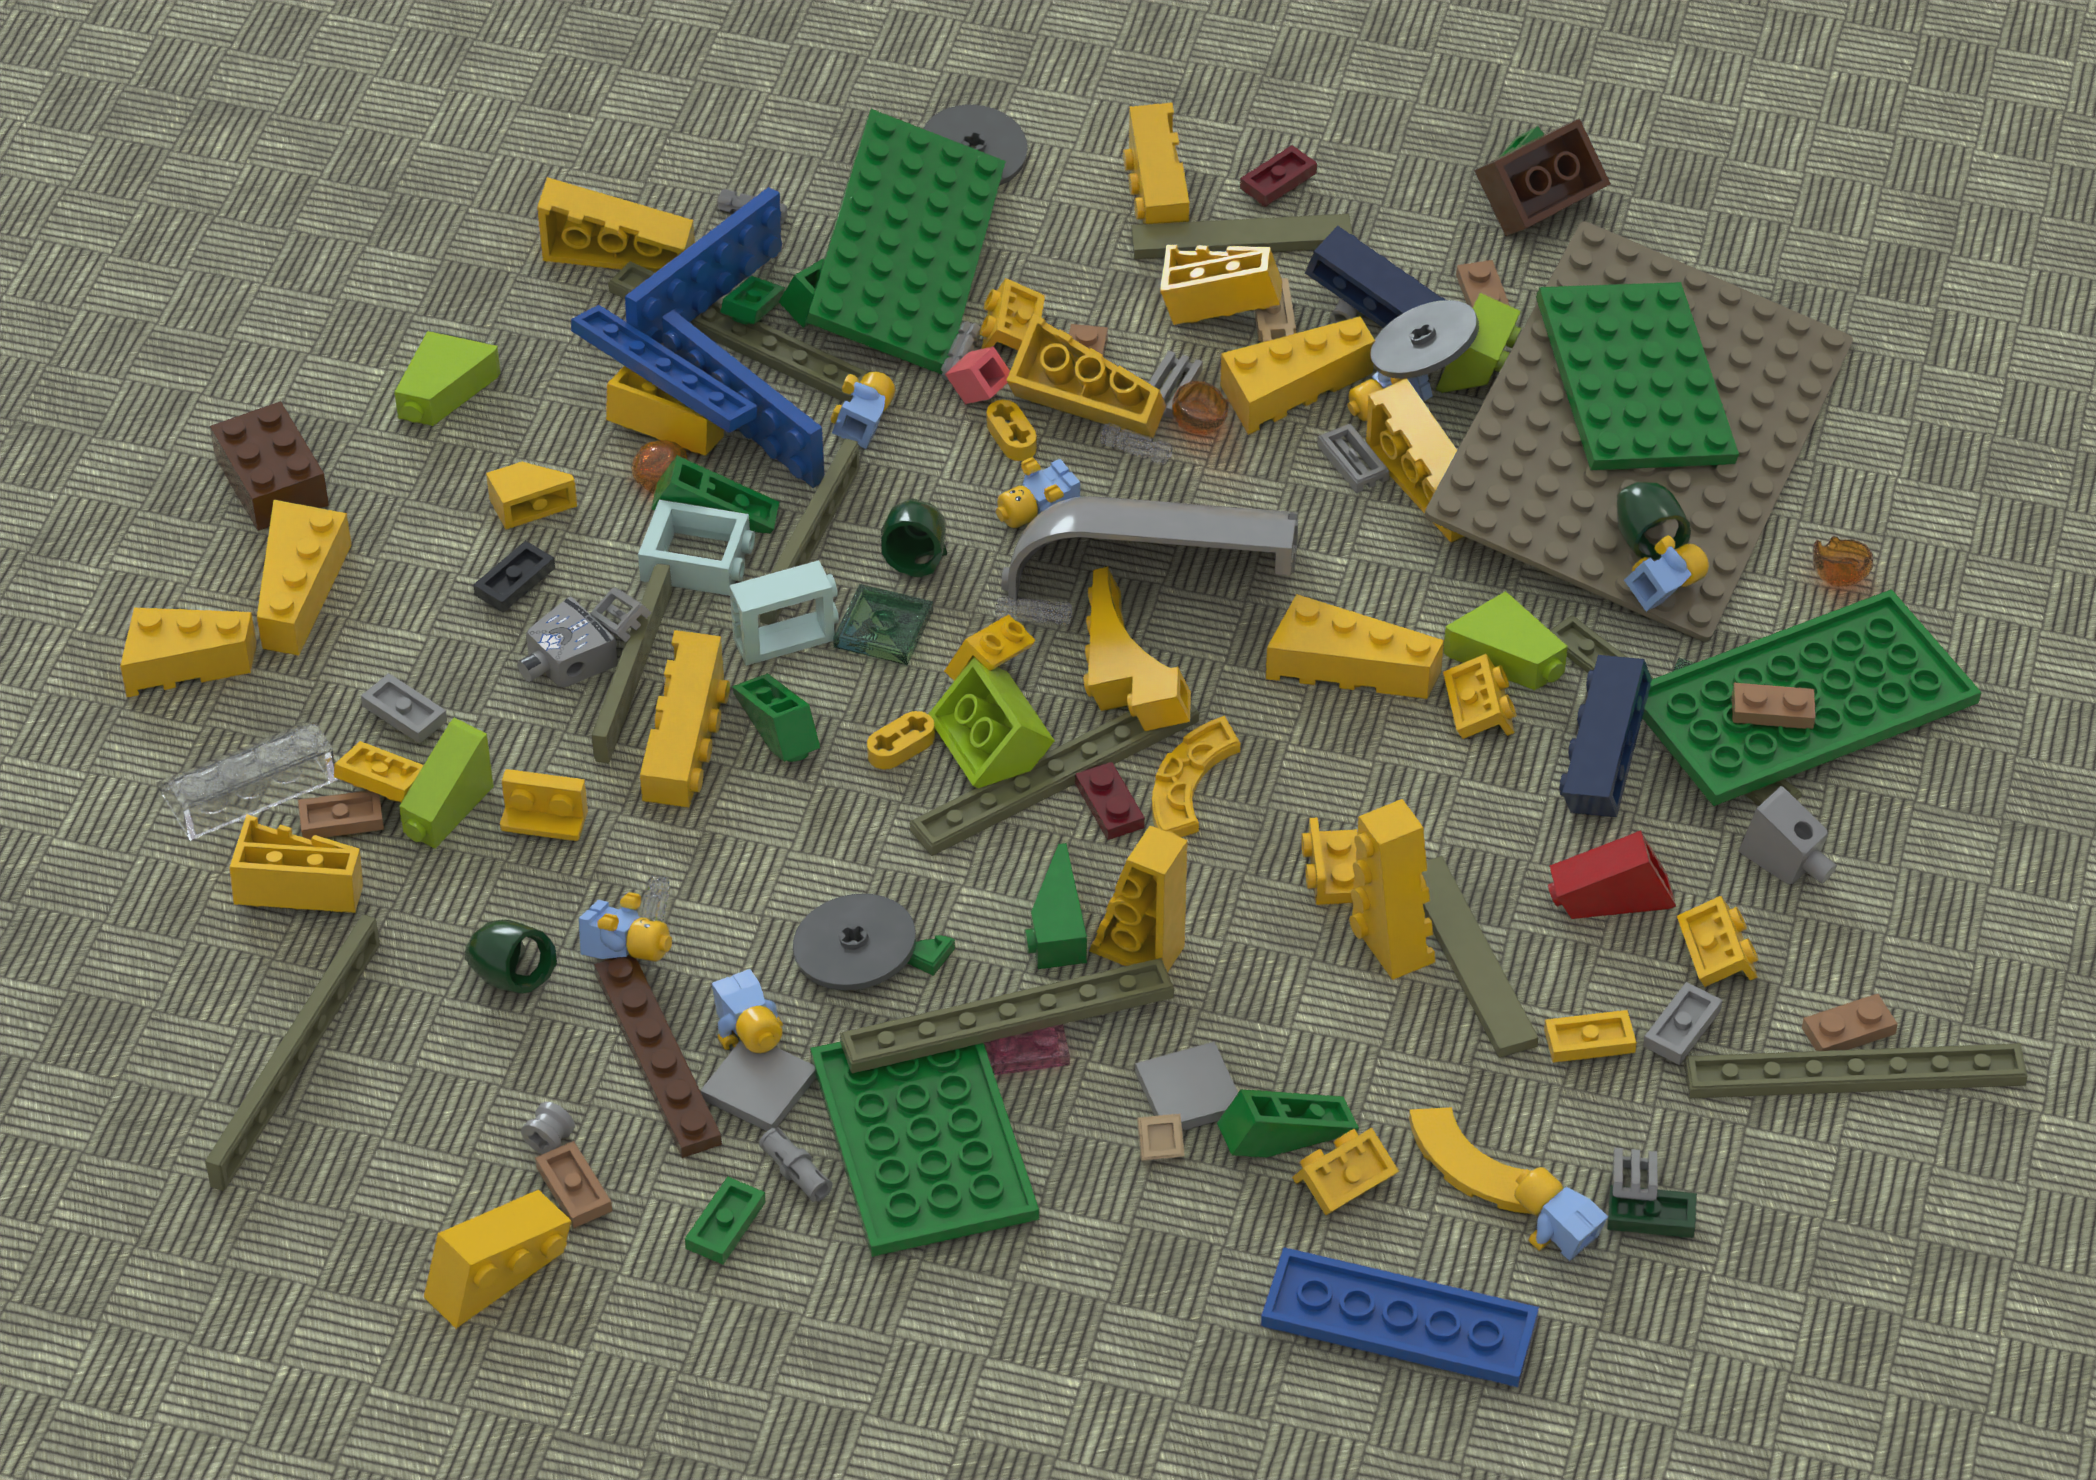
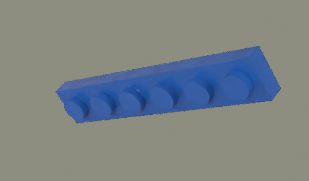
[571,305,757,433]

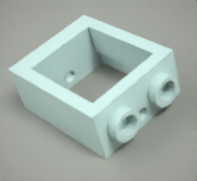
[638,500,755,596]
[729,560,839,666]

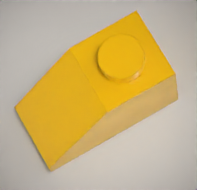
[486,462,577,530]

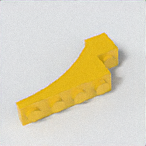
[1083,567,1191,731]

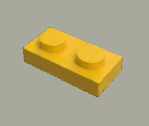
[1544,1010,1637,1063]

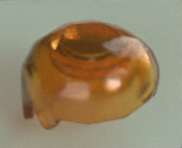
[1172,381,1229,436]
[631,440,690,494]
[1813,536,1873,587]

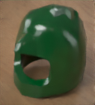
[1617,482,1691,560]
[881,498,947,578]
[465,919,557,994]

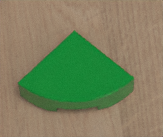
[907,935,955,976]

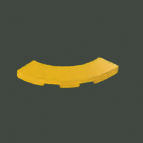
[1152,715,1241,837]
[1409,1107,1533,1214]

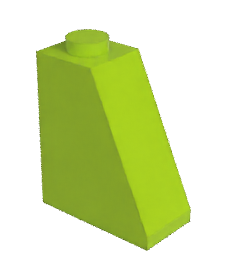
[394,331,501,426]
[1443,591,1568,690]
[399,717,494,849]

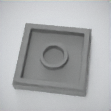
[700,1040,817,1131]
[1135,1041,1238,1131]

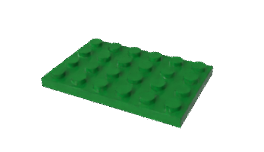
[1536,282,1739,470]
[810,1042,1039,1257]

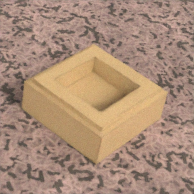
[1137,1114,1185,1161]

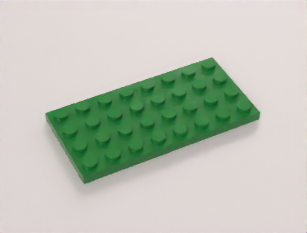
[805,109,1006,374]
[1642,589,1982,806]

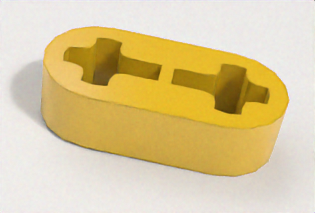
[986,400,1037,461]
[867,711,935,770]

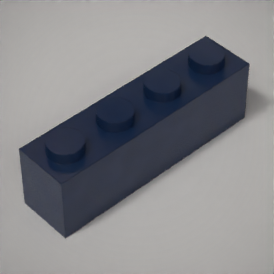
[1305,226,1446,328]
[1559,655,1652,818]

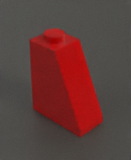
[1548,830,1676,919]

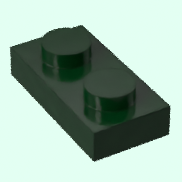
[1607,1185,1697,1238]

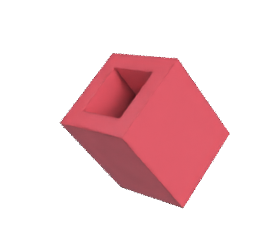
[945,346,1010,404]

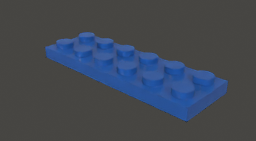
[625,187,782,344]
[662,310,825,488]
[1261,1247,1539,1387]

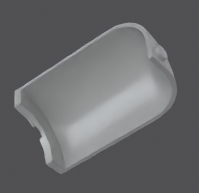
[1001,496,1298,607]

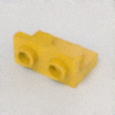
[979,278,1045,350]
[944,614,1035,681]
[1443,654,1517,739]
[334,741,424,802]
[500,769,588,841]
[1301,817,1357,905]
[1677,896,1759,987]
[1292,1128,1399,1215]

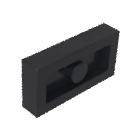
[473,540,556,613]

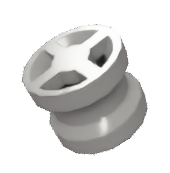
[521,1102,575,1154]

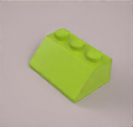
[929,657,1055,788]

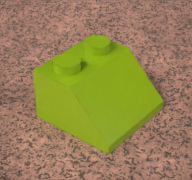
[1436,293,1522,393]

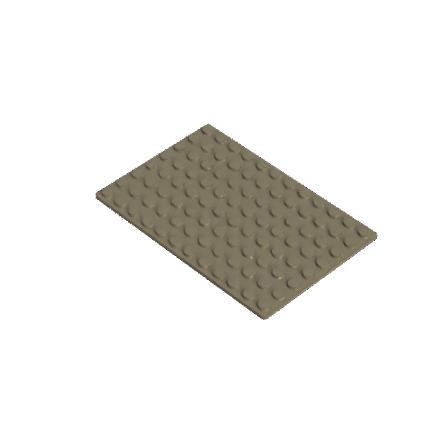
[1424,221,1853,642]

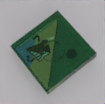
[833,584,933,665]

